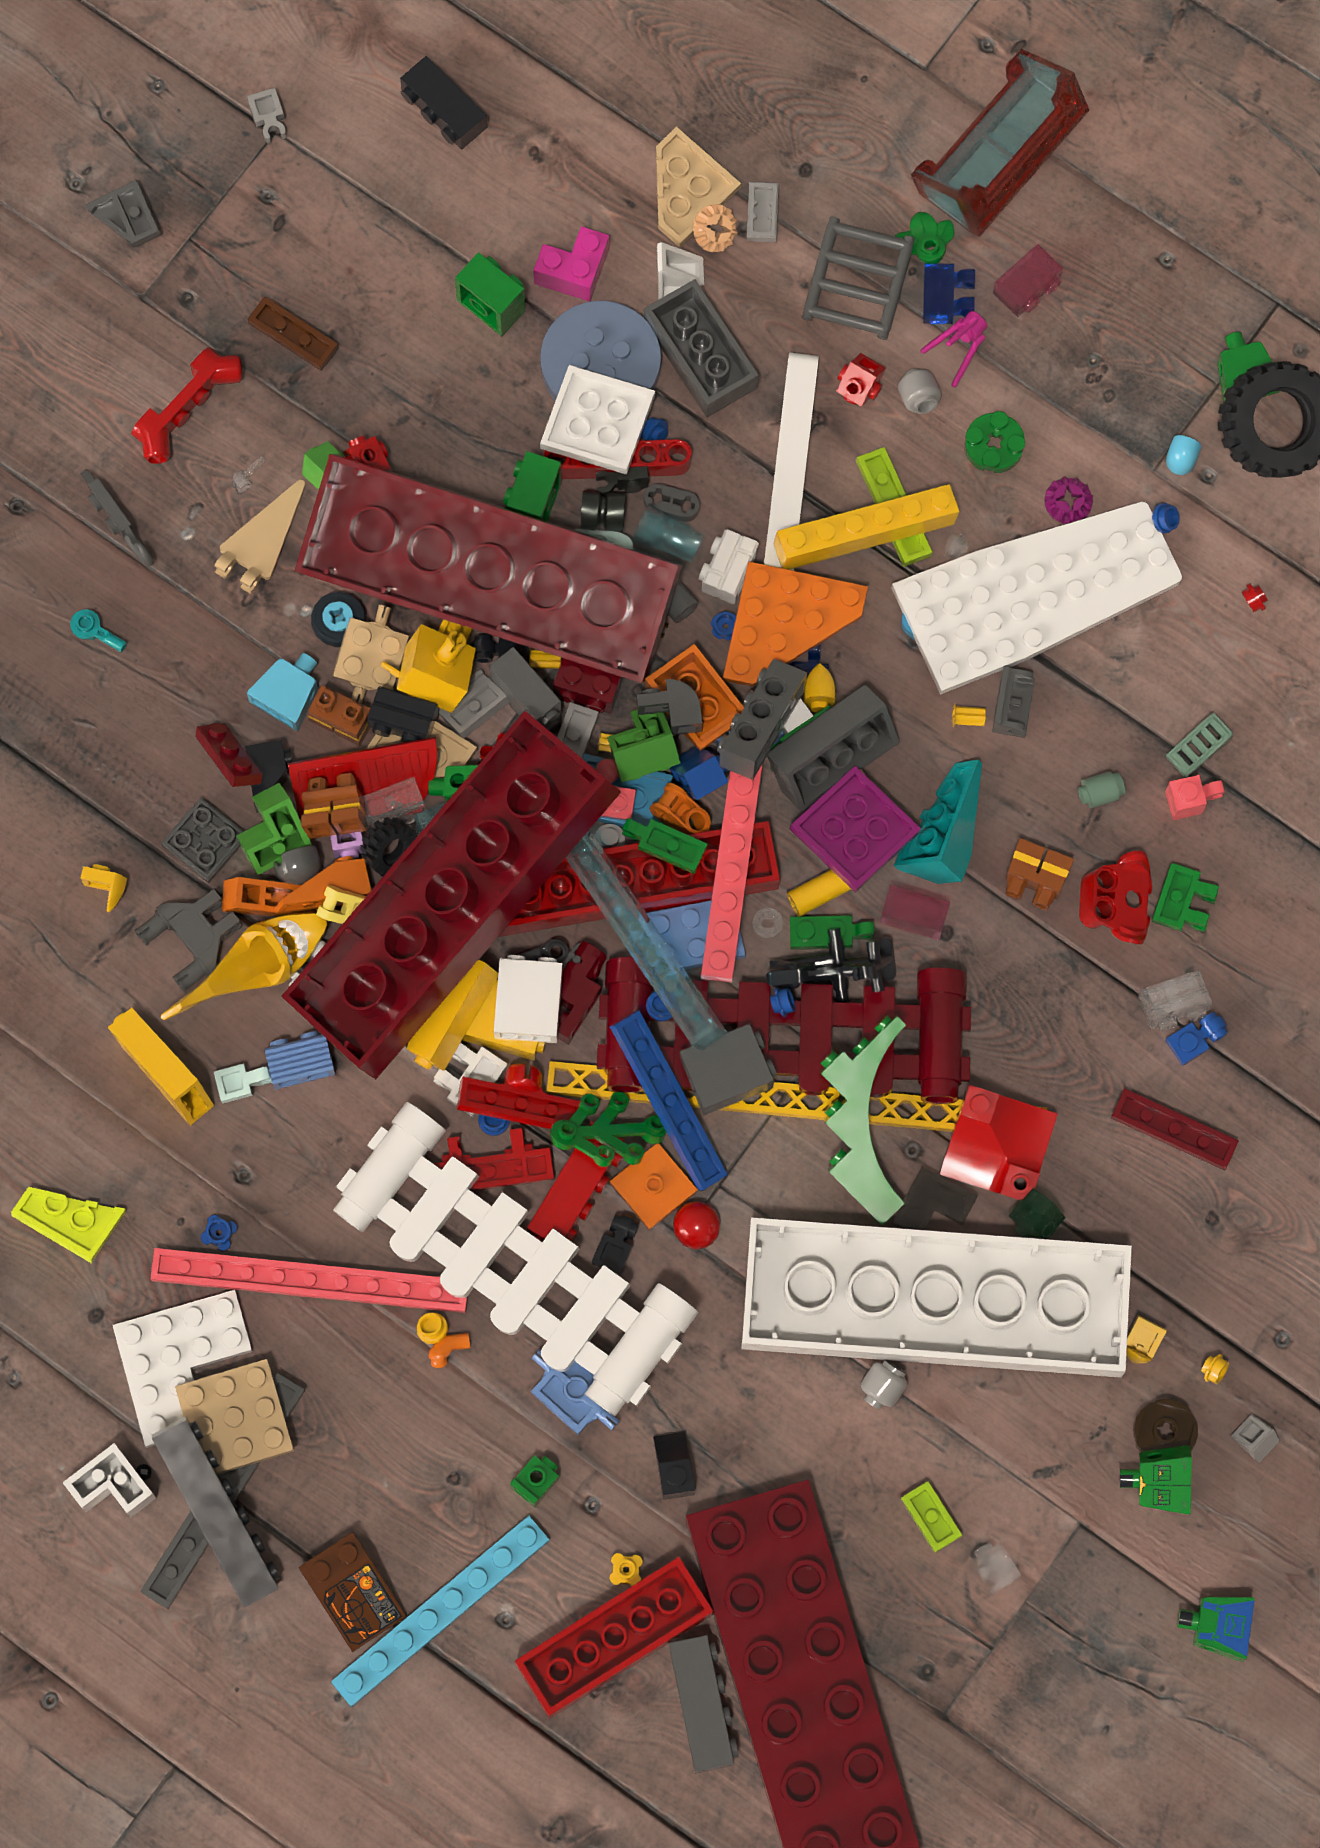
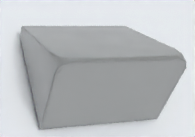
[1231,1414,1279,1462]

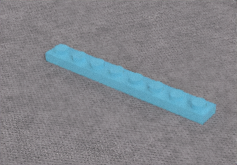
[331,1516,550,1708]

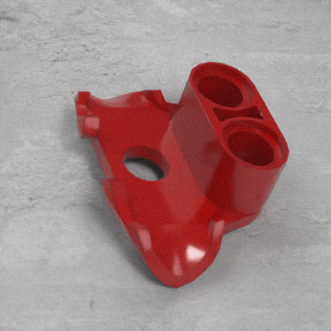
[1079,851,1152,945]

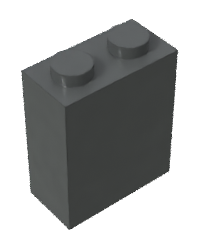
[490,647,561,733]
[680,1024,777,1116]

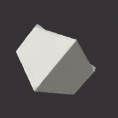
[657,242,704,300]

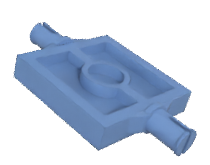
[531,1349,620,1435]

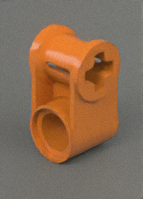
[649,783,711,835]

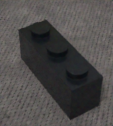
[400,56,488,150]

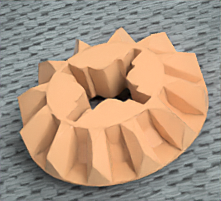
[693,204,738,252]

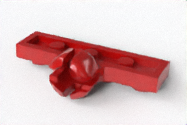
[457,1063,580,1129]

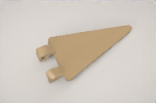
[215,480,305,594]

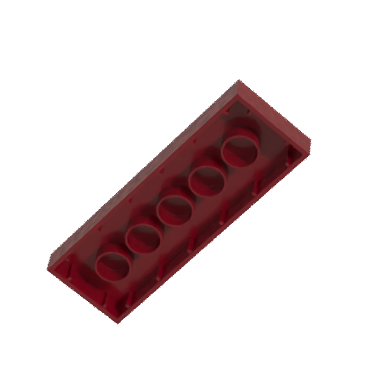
[294,454,683,683]
[281,711,621,1080]
[685,1479,920,1848]

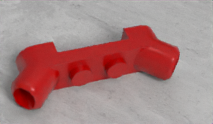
[131,347,243,464]

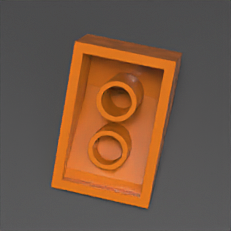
[645,644,744,751]

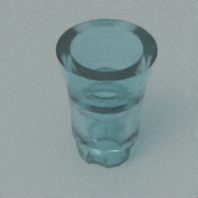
[632,503,703,562]

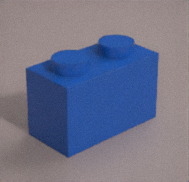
[670,746,728,800]

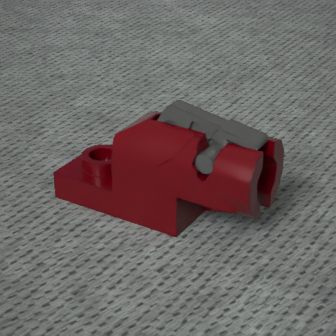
[558,941,607,1045]

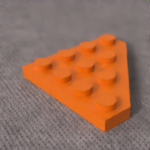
[723,561,868,687]

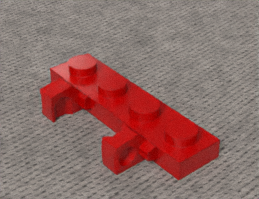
[433,1128,554,1191]

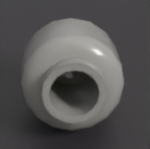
[898,369,942,414]
[861,1360,908,1409]

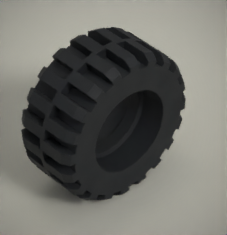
[1218,361,1320,478]

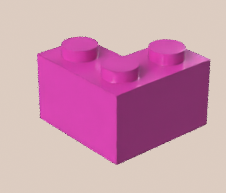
[533,226,609,302]

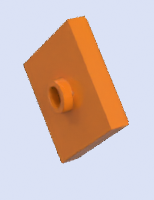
[609,1144,698,1231]

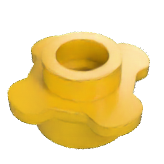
[609,1553,643,1586]

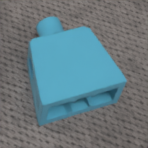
[247,653,318,732]

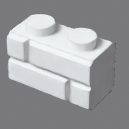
[698,529,759,604]

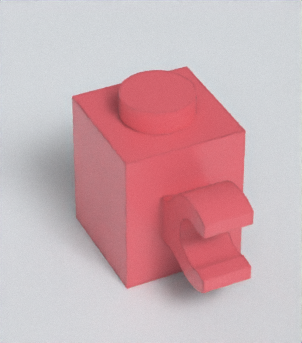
[1165,775,1225,820]

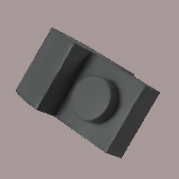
[636,679,702,735]

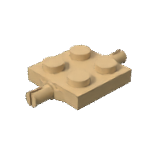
[332,605,409,704]

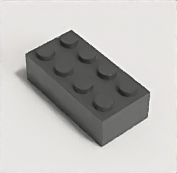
[644,279,759,417]
[767,685,900,812]

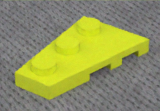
[11,1187,126,1264]

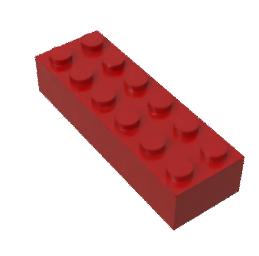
[515,1557,714,1720]

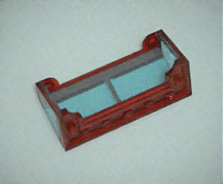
[911,49,1090,237]

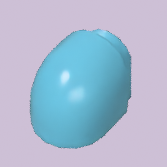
[1166,435,1202,475]

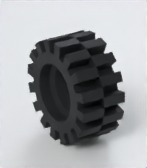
[360,817,418,876]

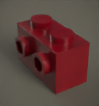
[553,658,621,714]

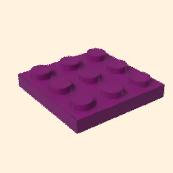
[789,766,921,893]

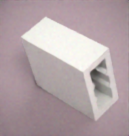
[494,955,563,1043]

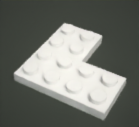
[113,1290,252,1448]

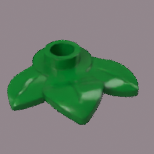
[895,212,955,265]

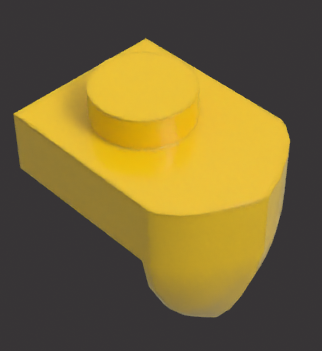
[803,664,835,713]
[81,864,127,912]
[1126,1315,1167,1364]

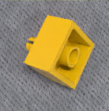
[397,624,476,713]

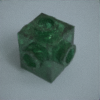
[1009,1188,1066,1239]

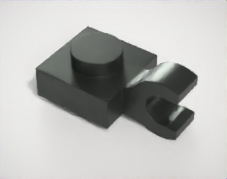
[596,466,648,497]

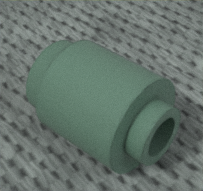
[1077,771,1126,809]

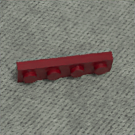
[1111,1088,1239,1171]

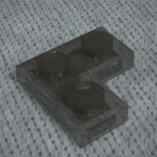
[893,1167,978,1230]

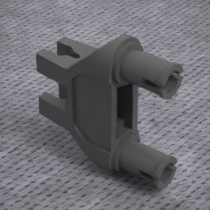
[134,889,242,992]

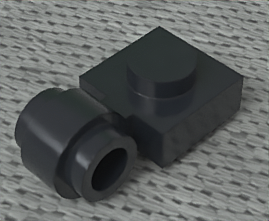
[471,634,529,664]
[514,939,568,963]
[591,1213,640,1276]

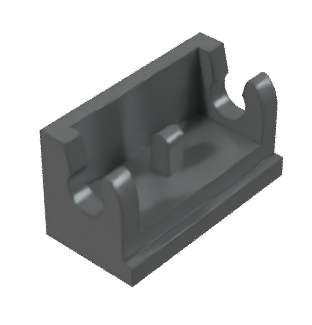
[992,666,1035,738]

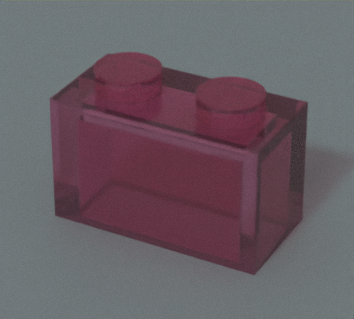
[993,244,1063,317]
[880,885,950,940]

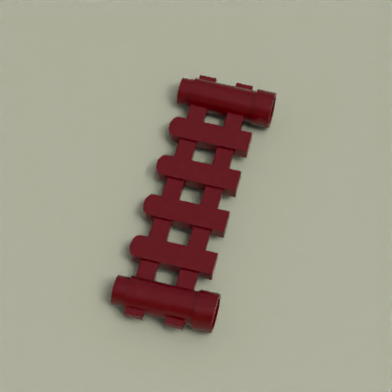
[597,957,971,1104]

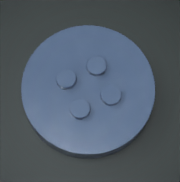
[540,301,661,402]

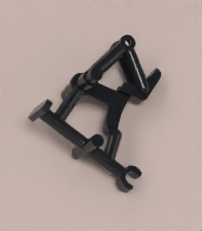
[766,928,896,1003]

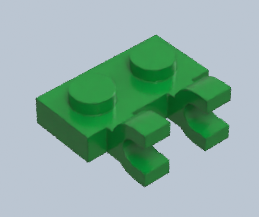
[1152,863,1219,932]

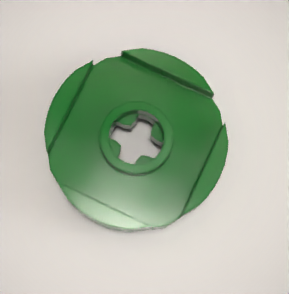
[965,411,1025,473]

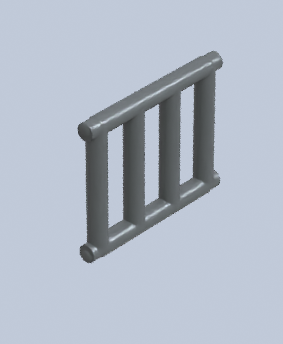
[802,216,915,340]

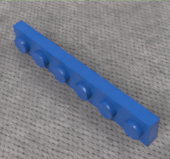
[609,1010,728,1191]

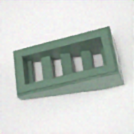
[1165,713,1233,778]

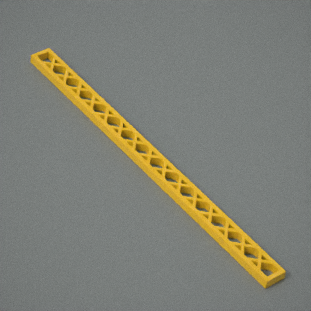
[546,1061,1047,1132]

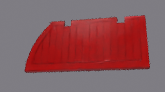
[288,737,437,821]

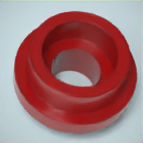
[1241,583,1268,612]

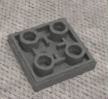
[161,798,244,883]

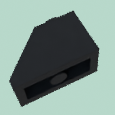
[245,740,292,813]
[653,1432,695,1500]

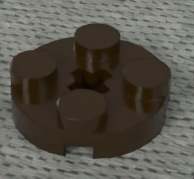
[1133,1399,1198,1452]

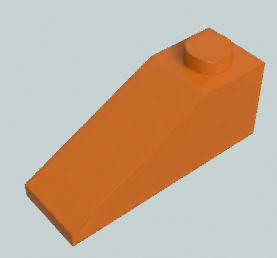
[274,856,371,914]
[222,877,318,916]

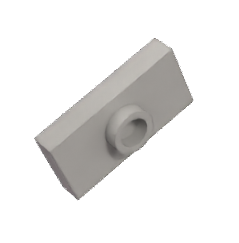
[747,182,779,242]

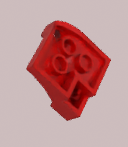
[939,1085,1058,1200]

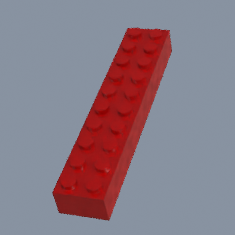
[498,821,780,937]

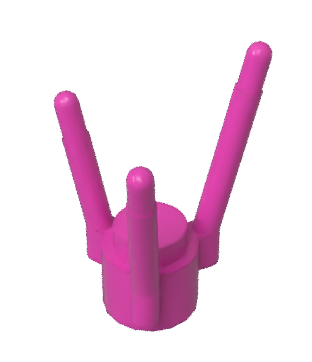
[920,311,987,387]

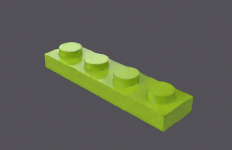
[856,447,933,567]

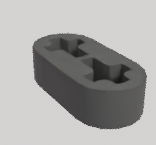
[643,484,700,522]

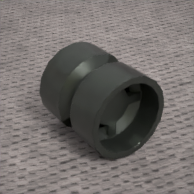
[580,490,626,532]

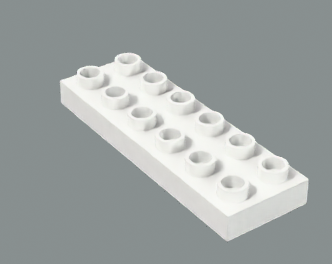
[741,1218,1132,1377]

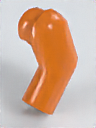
[428,1333,470,1368]

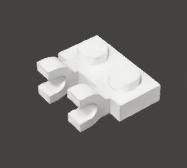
[433,1043,508,1117]

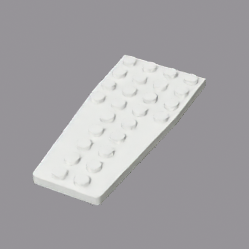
[891,502,1182,695]

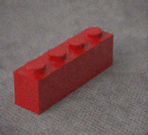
[527,1121,624,1243]

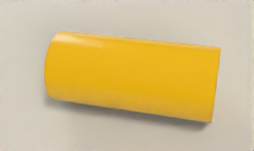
[786,869,852,917]

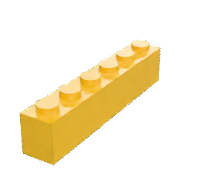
[773,484,959,570]

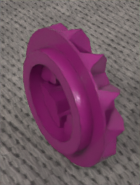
[1044,476,1093,524]

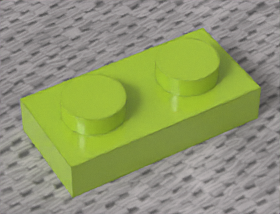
[900,1481,962,1553]

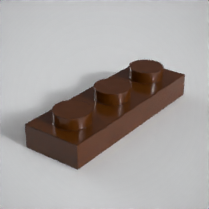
[247,296,339,371]

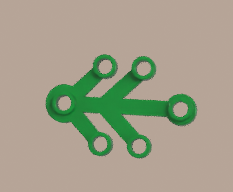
[550,1092,667,1167]

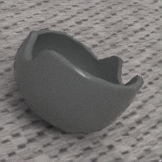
[274,846,321,885]

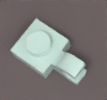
[214,1063,272,1104]

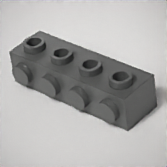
[669,1635,739,1774]

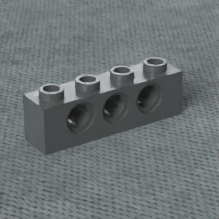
[717,659,807,780]

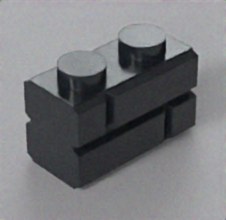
[367,686,438,742]

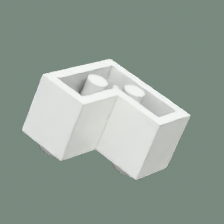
[63,1443,156,1518]

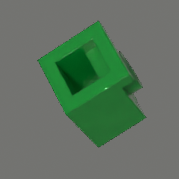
[510,1455,559,1508]

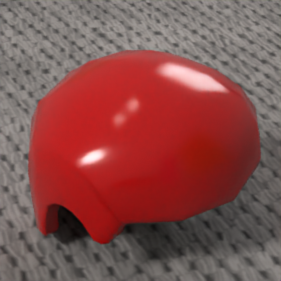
[673,1200,720,1250]

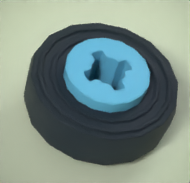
[311,592,366,647]

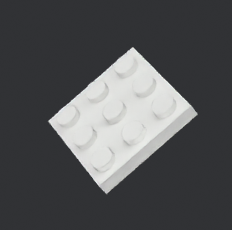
[540,365,655,475]

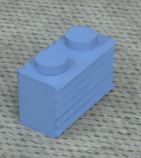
[264,1031,335,1090]

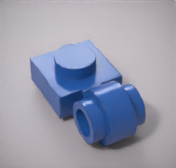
[1166,1012,1228,1066]

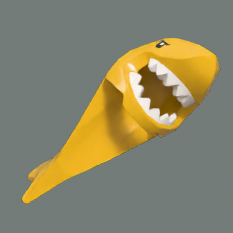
[161,912,327,1020]

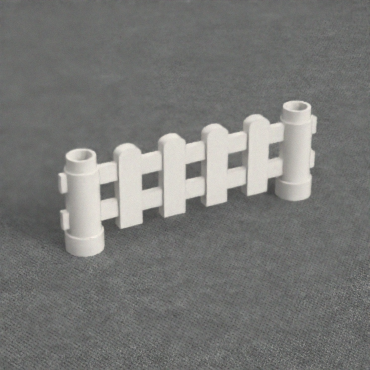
[333,1102,699,1416]

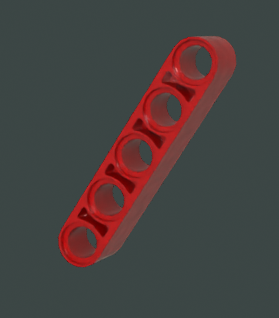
[544,439,692,479]

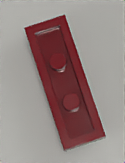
[195,723,262,787]

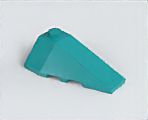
[894,760,982,884]

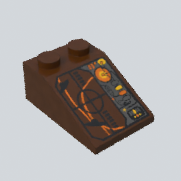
[298,1532,406,1653]

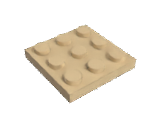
[175,1359,294,1475]

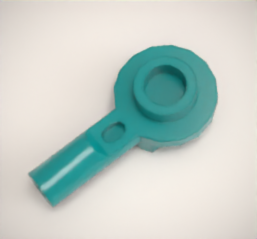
[70,609,127,652]

